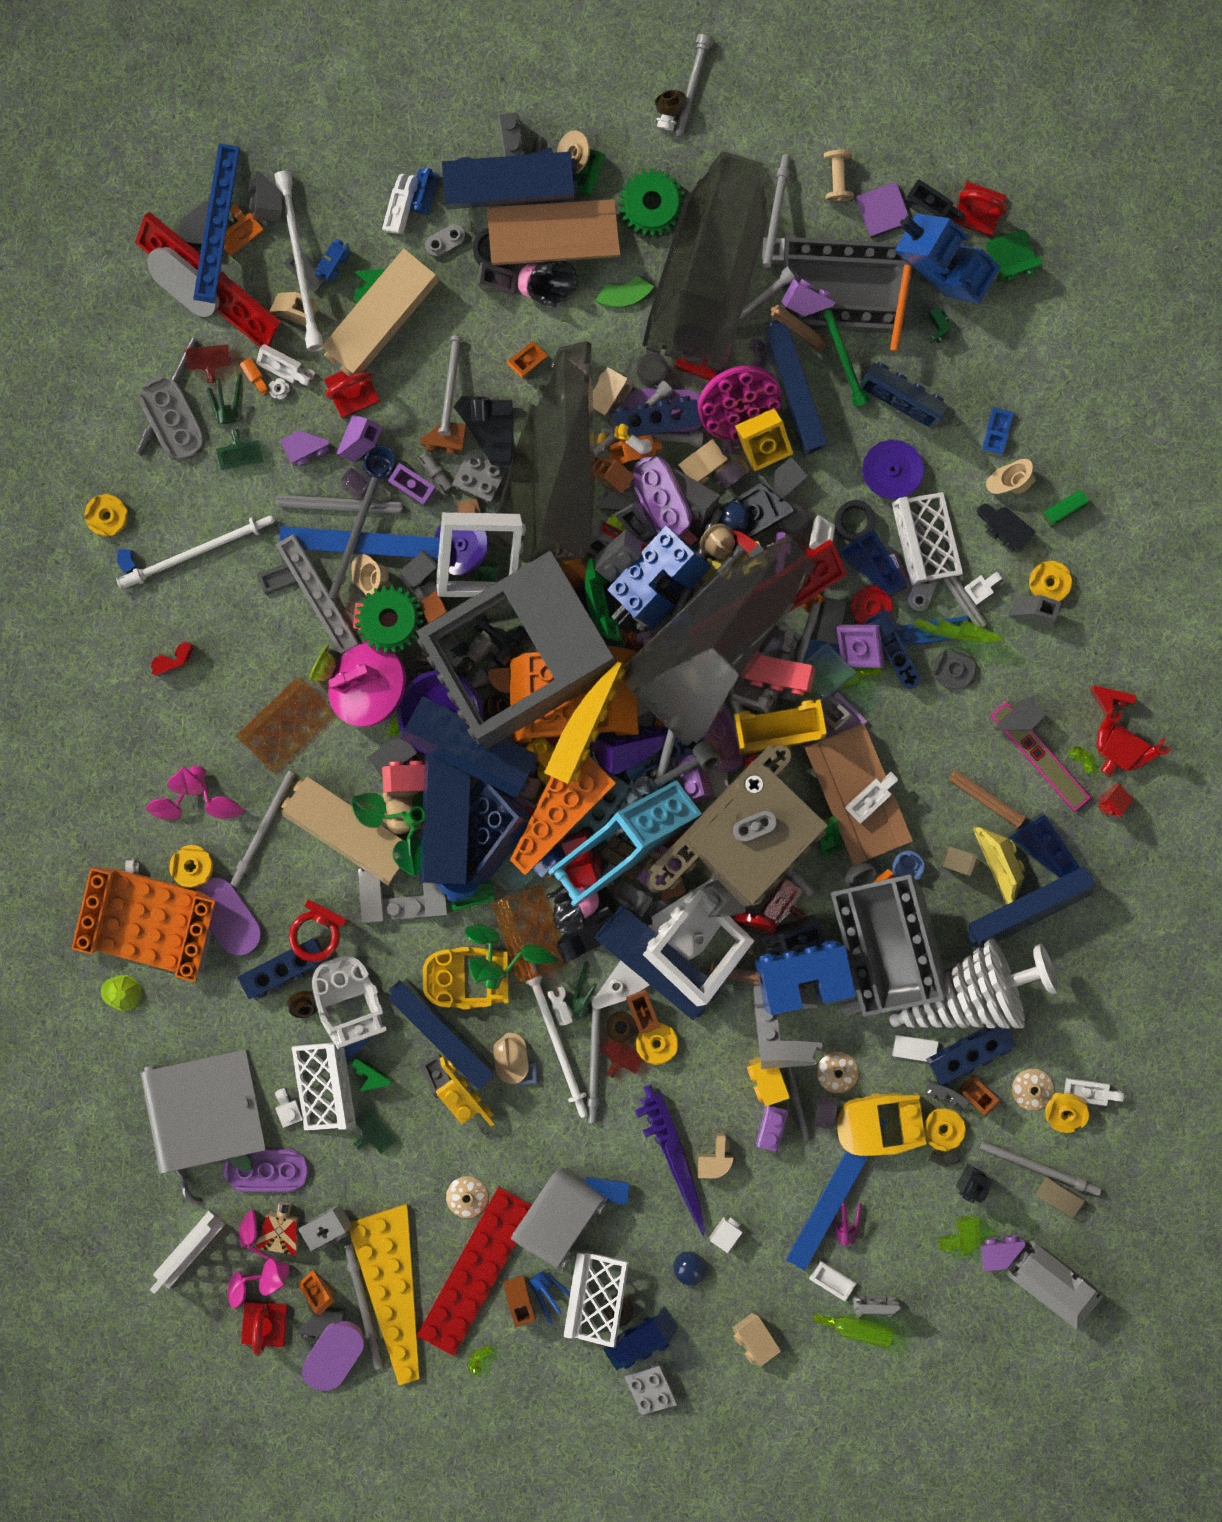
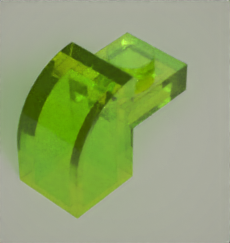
[936,1215,980,1255]

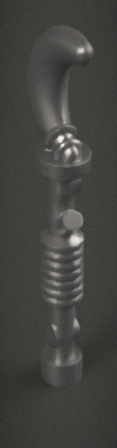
[176,1169,201,1204]

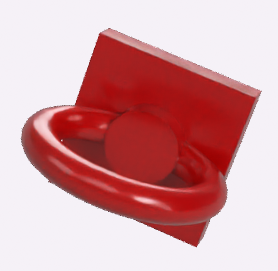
[952,181,1008,237]
[324,369,380,419]
[289,899,349,962]
[241,1300,287,1357]

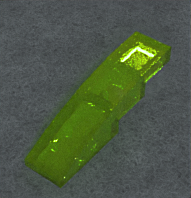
[912,618,1003,643]

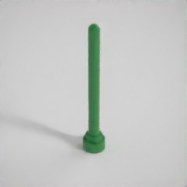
[823,308,870,407]

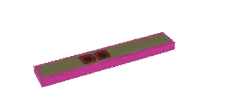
[990,702,1090,812]

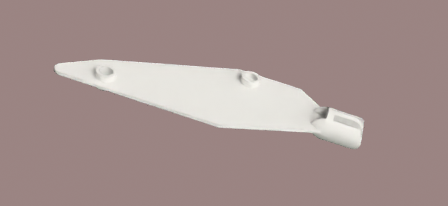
[592,879,721,1009]

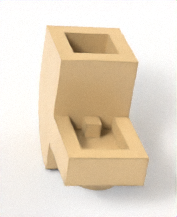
[697,1133,733,1179]

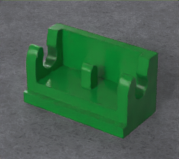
[452,879,496,911]

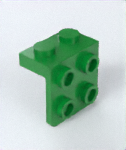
[986,230,1043,283]

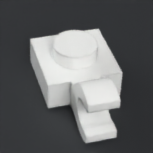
[964,572,1002,605]
[547,987,573,1026]
[275,1087,303,1128]

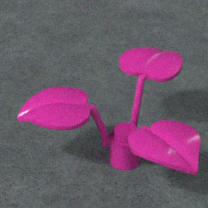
[146,766,245,820]
[228,1209,289,1309]

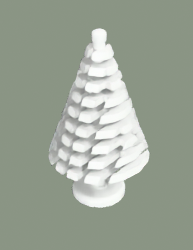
[889,939,1060,1028]

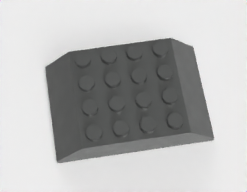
[780,237,912,333]
[831,874,945,1017]

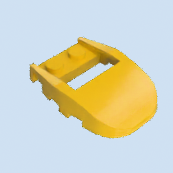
[423,947,509,1009]
[836,1093,927,1156]

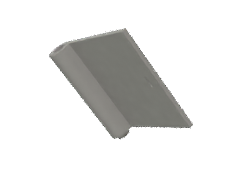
[140,1049,266,1174]

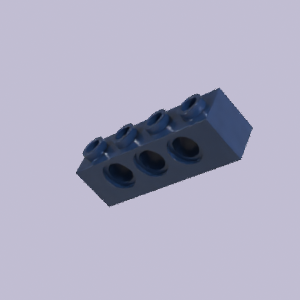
[610,396,701,440]
[237,937,327,1000]
[926,1023,1016,1085]

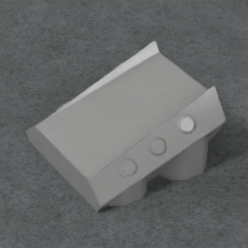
[853,1295,900,1319]

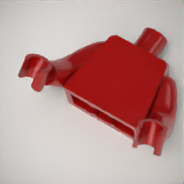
[1096,706,1172,777]

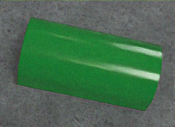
[573,149,606,197]
[1042,490,1089,527]

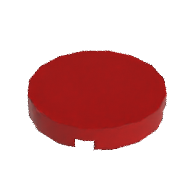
[851,586,893,625]
[734,913,777,932]

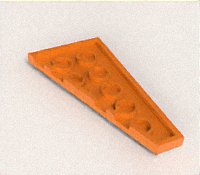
[510,755,617,875]

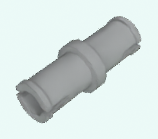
[417,451,453,494]

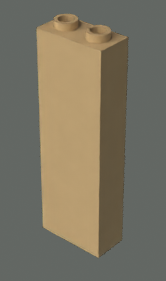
[323,248,440,377]
[281,777,402,886]

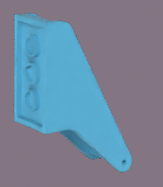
[548,780,702,907]

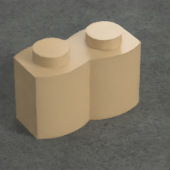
[678,439,728,485]

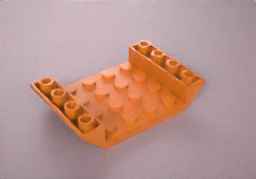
[510,646,639,744]
[71,867,216,982]

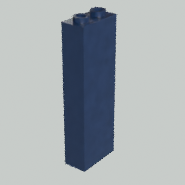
[442,151,578,210]
[763,320,827,456]
[401,696,538,798]
[419,753,471,885]
[967,866,1095,948]
[595,904,721,1020]
[388,979,496,1090]

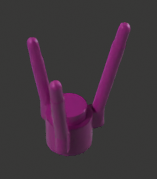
[833,1202,862,1245]

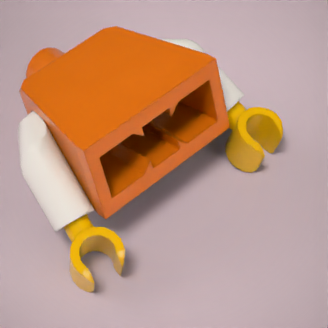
[596,424,662,465]

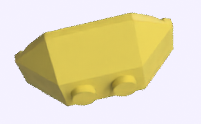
[972,827,1025,905]

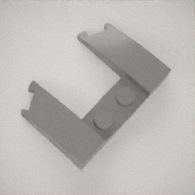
[358,868,448,923]
[753,985,822,1069]

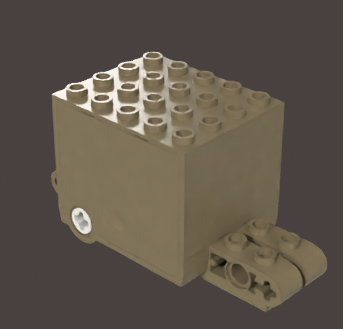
[646,745,828,908]

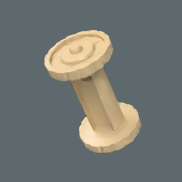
[824,150,854,202]

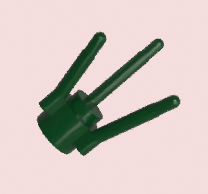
[207,374,242,424]
[570,962,614,1017]

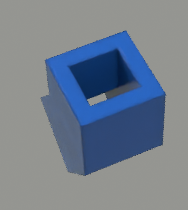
[117,549,138,574]

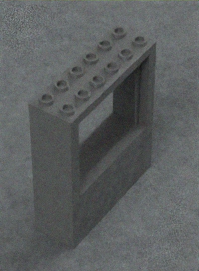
[416,551,617,749]

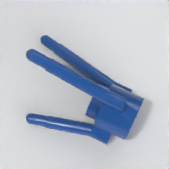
[529,1270,571,1324]

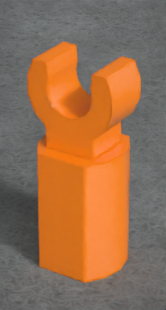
[240,358,270,395]

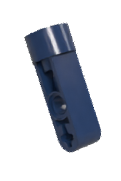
[863,610,920,689]
[624,732,701,781]

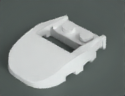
[312,956,386,1049]

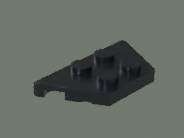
[732,483,798,550]

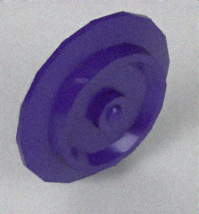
[862,440,924,499]
[434,525,488,575]

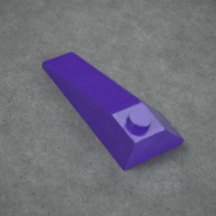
[590,724,683,774]

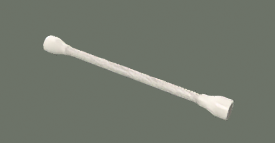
[274,171,324,352]

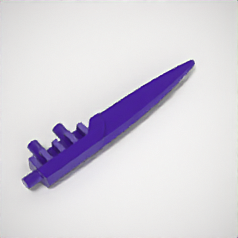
[635,1084,705,1236]

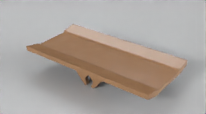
[487,199,620,265]
[805,723,913,866]

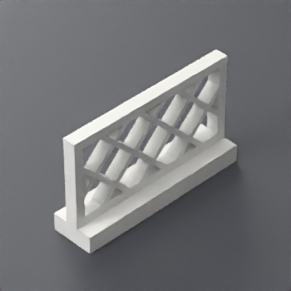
[892,492,963,585]
[292,1042,356,1130]
[150,1210,226,1294]
[564,1250,629,1348]

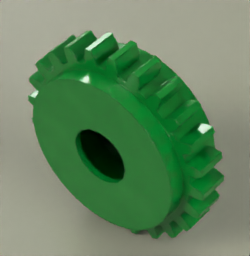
[618,168,686,238]
[355,585,423,654]

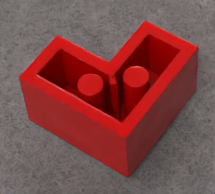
[561,830,603,888]

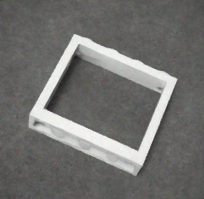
[436,512,526,597]
[643,889,755,1006]

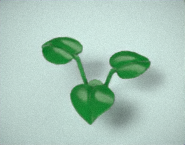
[351,791,426,876]
[464,925,558,989]

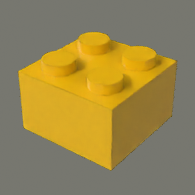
[735,408,793,471]
[747,1057,789,1107]

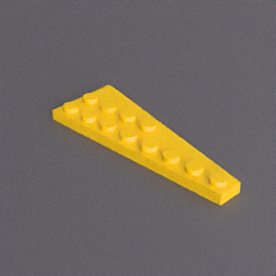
[349,1204,420,1386]

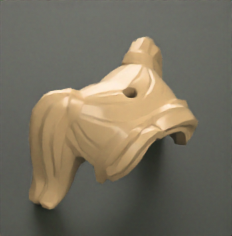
[383,792,422,835]

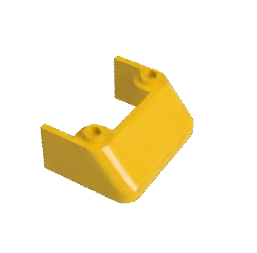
[734,699,827,755]

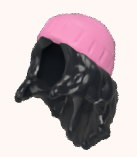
[518,261,579,308]
[546,885,599,935]

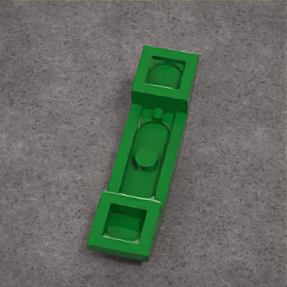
[585,558,622,642]

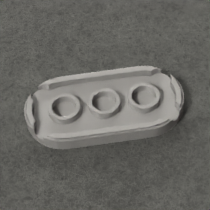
[147,247,220,317]
[140,377,203,459]

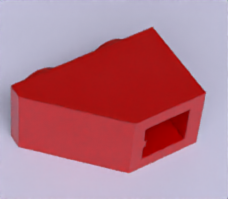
[1096,783,1134,817]

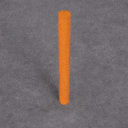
[890,265,913,352]

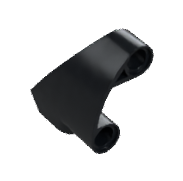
[453,396,513,466]
[556,887,617,963]

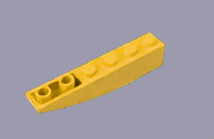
[544,662,626,784]

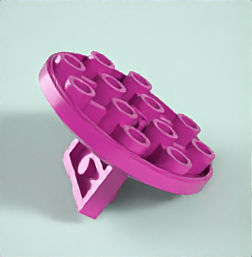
[698,365,782,441]
[328,643,406,727]

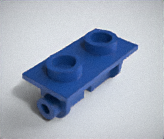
[410,168,440,215]
[315,239,351,285]

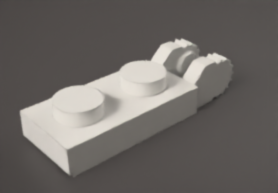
[382,174,419,235]

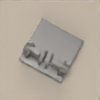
[452,452,507,503]
[624,1362,677,1415]

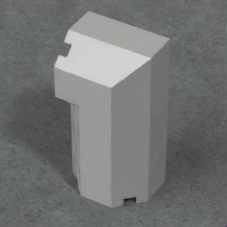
[1007,1240,1103,1330]

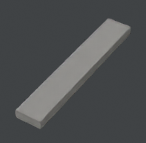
[275,534,359,655]

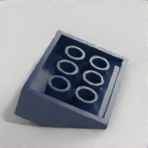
[860,362,947,429]
[466,779,531,884]

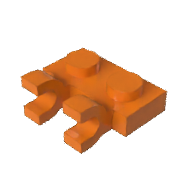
[224,204,264,257]

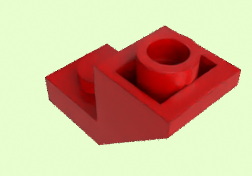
[151,641,195,676]

